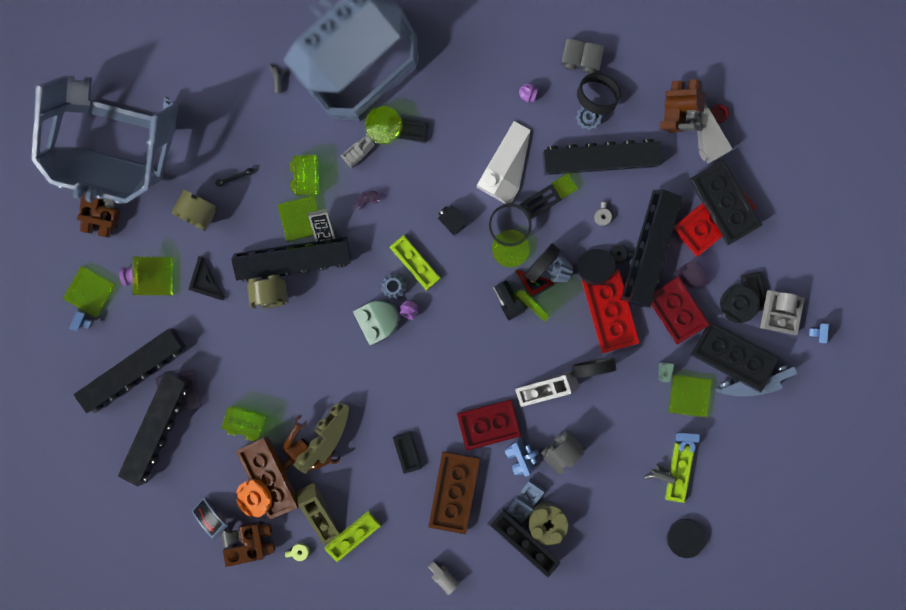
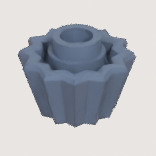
[575,106,603,131]
[549,257,573,282]
[381,273,407,300]

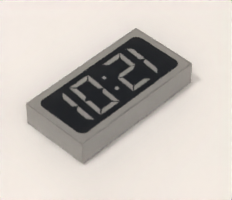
[308,209,335,241]

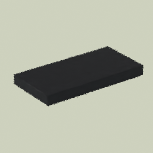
[689,159,763,245]
[691,321,780,393]

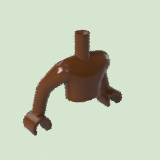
[282,415,340,471]

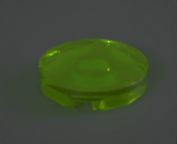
[365,106,402,145]
[491,229,530,268]

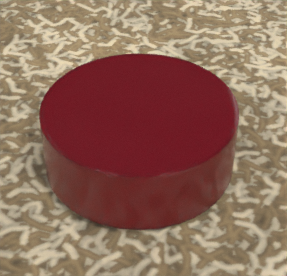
[710,104,729,124]

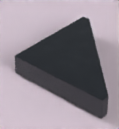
[188,256,224,300]

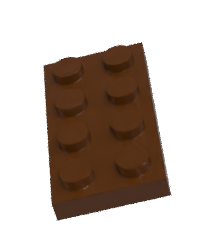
[236,436,299,520]
[428,451,480,535]

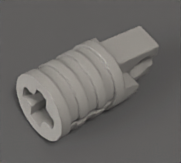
[340,136,375,169]
[427,561,460,595]

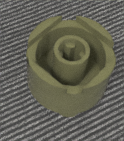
[171,189,218,231]
[247,275,289,309]
[528,502,568,545]

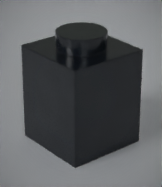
[438,205,468,236]

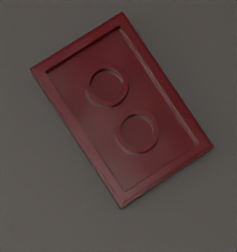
[651,276,710,344]
[456,399,521,451]

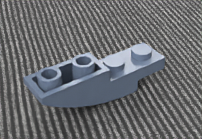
[715,364,798,396]

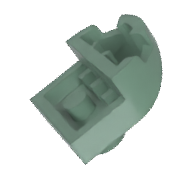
[353,299,400,345]

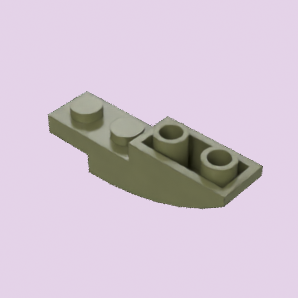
[293,402,349,474]

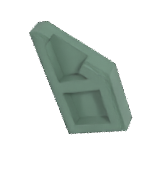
[659,362,674,382]

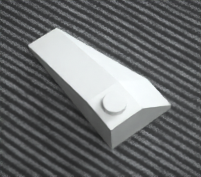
[477,121,531,204]

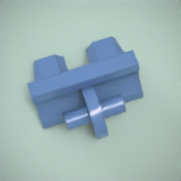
[505,438,539,477]

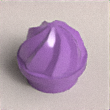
[519,83,538,103]
[400,300,418,320]

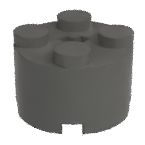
[541,430,587,475]

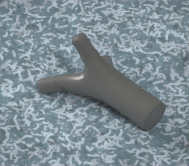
[269,64,287,93]
[644,464,676,484]

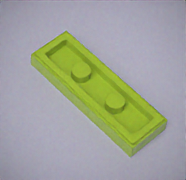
[390,235,441,291]
[665,443,694,503]
[324,510,381,562]

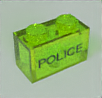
[221,405,268,441]

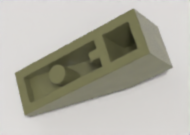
[297,483,340,545]

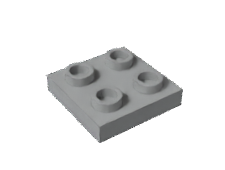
[760,290,804,335]

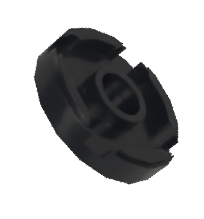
[577,249,616,286]
[720,285,759,323]
[666,519,706,558]

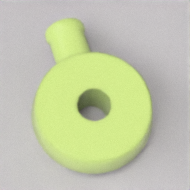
[285,543,309,561]

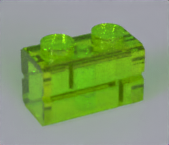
[289,155,319,196]

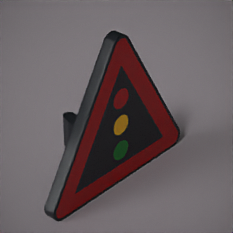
[515,270,555,298]

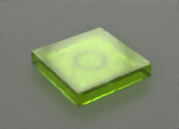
[277,195,318,242]
[132,256,173,295]
[62,266,116,318]
[515,290,549,322]
[668,374,712,417]

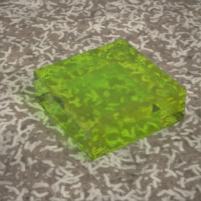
[551,173,578,199]

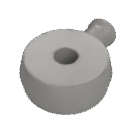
[594,202,612,226]

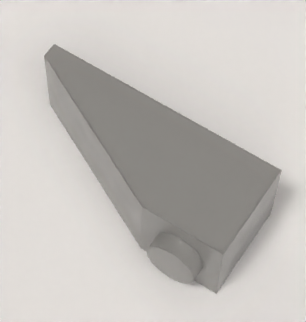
[697,103,732,163]
[515,371,580,407]

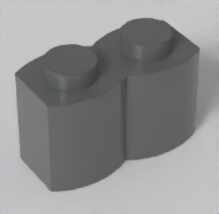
[561,39,604,74]

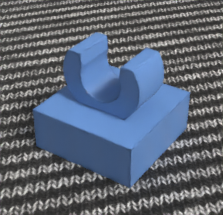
[69,309,92,331]
[809,323,829,343]
[675,433,700,452]

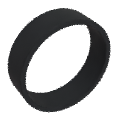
[577,73,621,114]
[489,203,532,246]
[525,243,561,283]
[572,358,617,378]

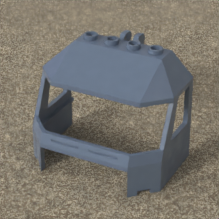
[284,0,418,121]
[32,76,178,204]

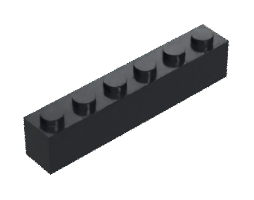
[543,139,662,175]
[621,189,682,308]
[231,236,351,282]
[73,328,186,413]
[118,371,192,487]

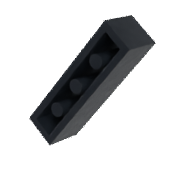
[487,509,561,578]

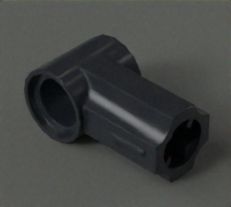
[492,280,525,321]

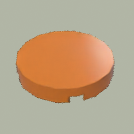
[236,479,272,517]

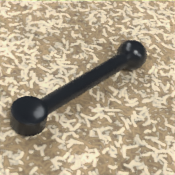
[215,168,253,187]

